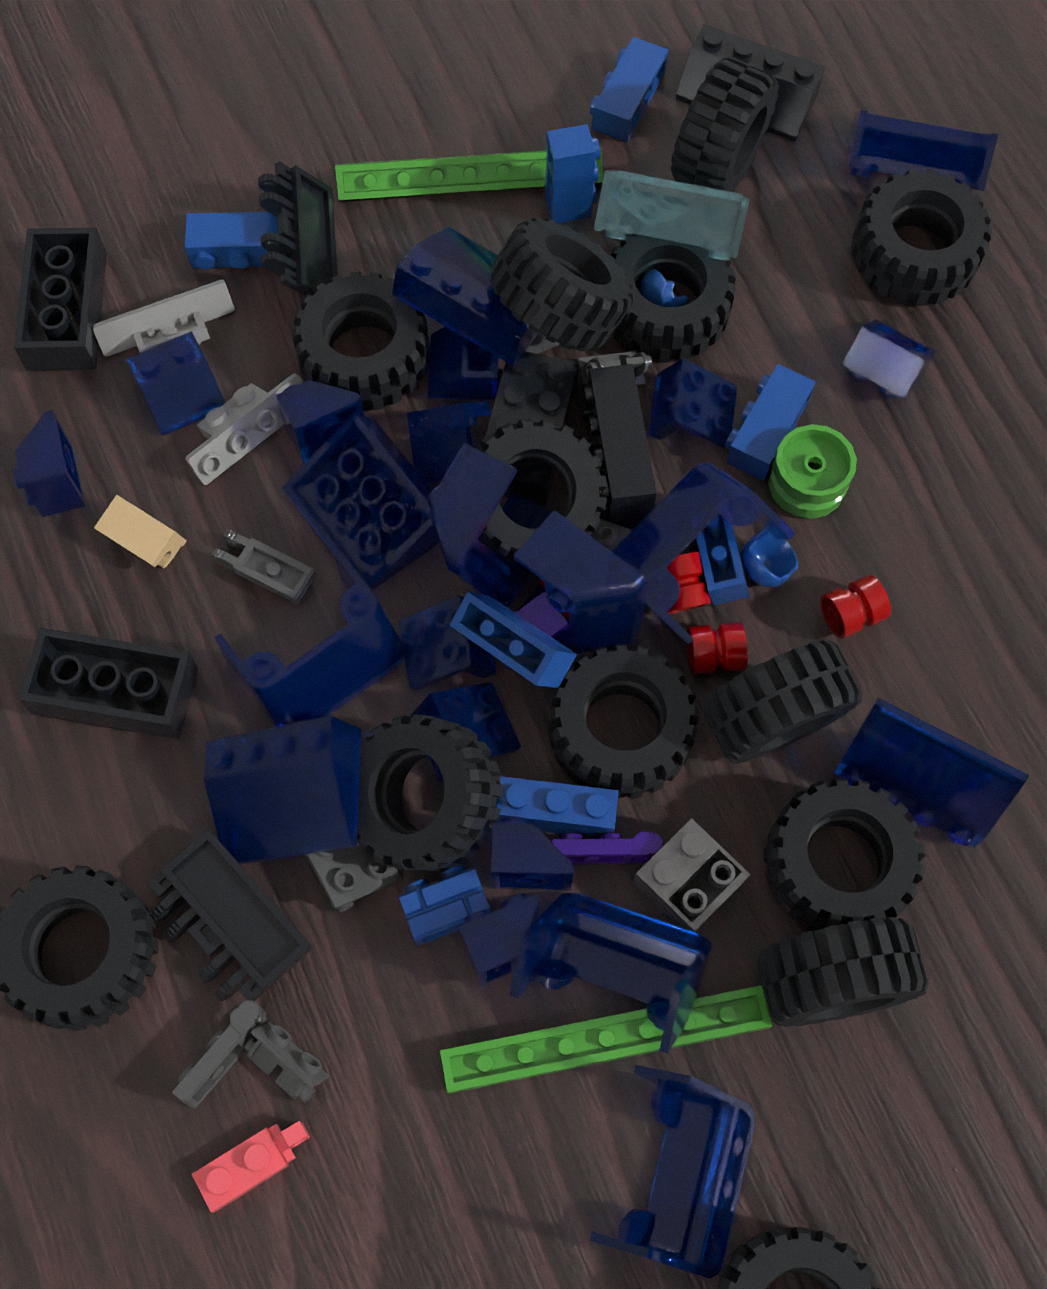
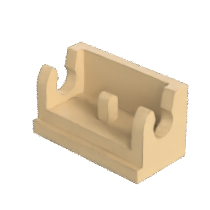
[94,495,187,569]

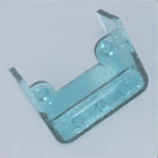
[594,169,750,261]

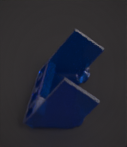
[845,110,999,191]
[428,443,559,607]
[607,463,795,644]
[514,510,648,654]
[214,552,404,737]
[510,893,712,1054]
[590,1065,755,1278]

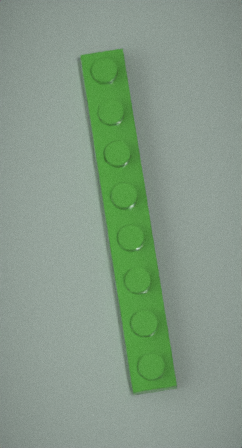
[335,147,603,200]
[440,985,772,1094]

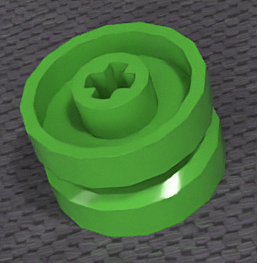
[768,424,857,519]

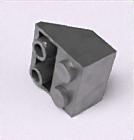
[633,818,751,932]

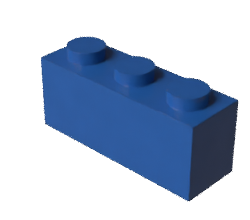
[589,37,669,143]
[545,124,600,224]
[185,212,278,269]
[725,364,816,481]
[686,481,750,606]
[450,592,577,688]
[496,776,619,839]

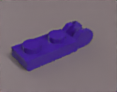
[551,831,664,865]

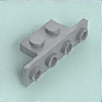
[93,280,235,362]
[185,373,313,485]

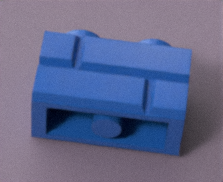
[398,865,492,946]

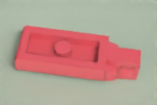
[192,1121,310,1213]

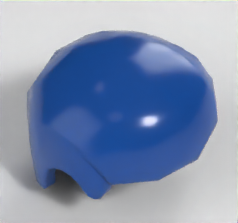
[640,269,690,307]
[741,529,798,587]

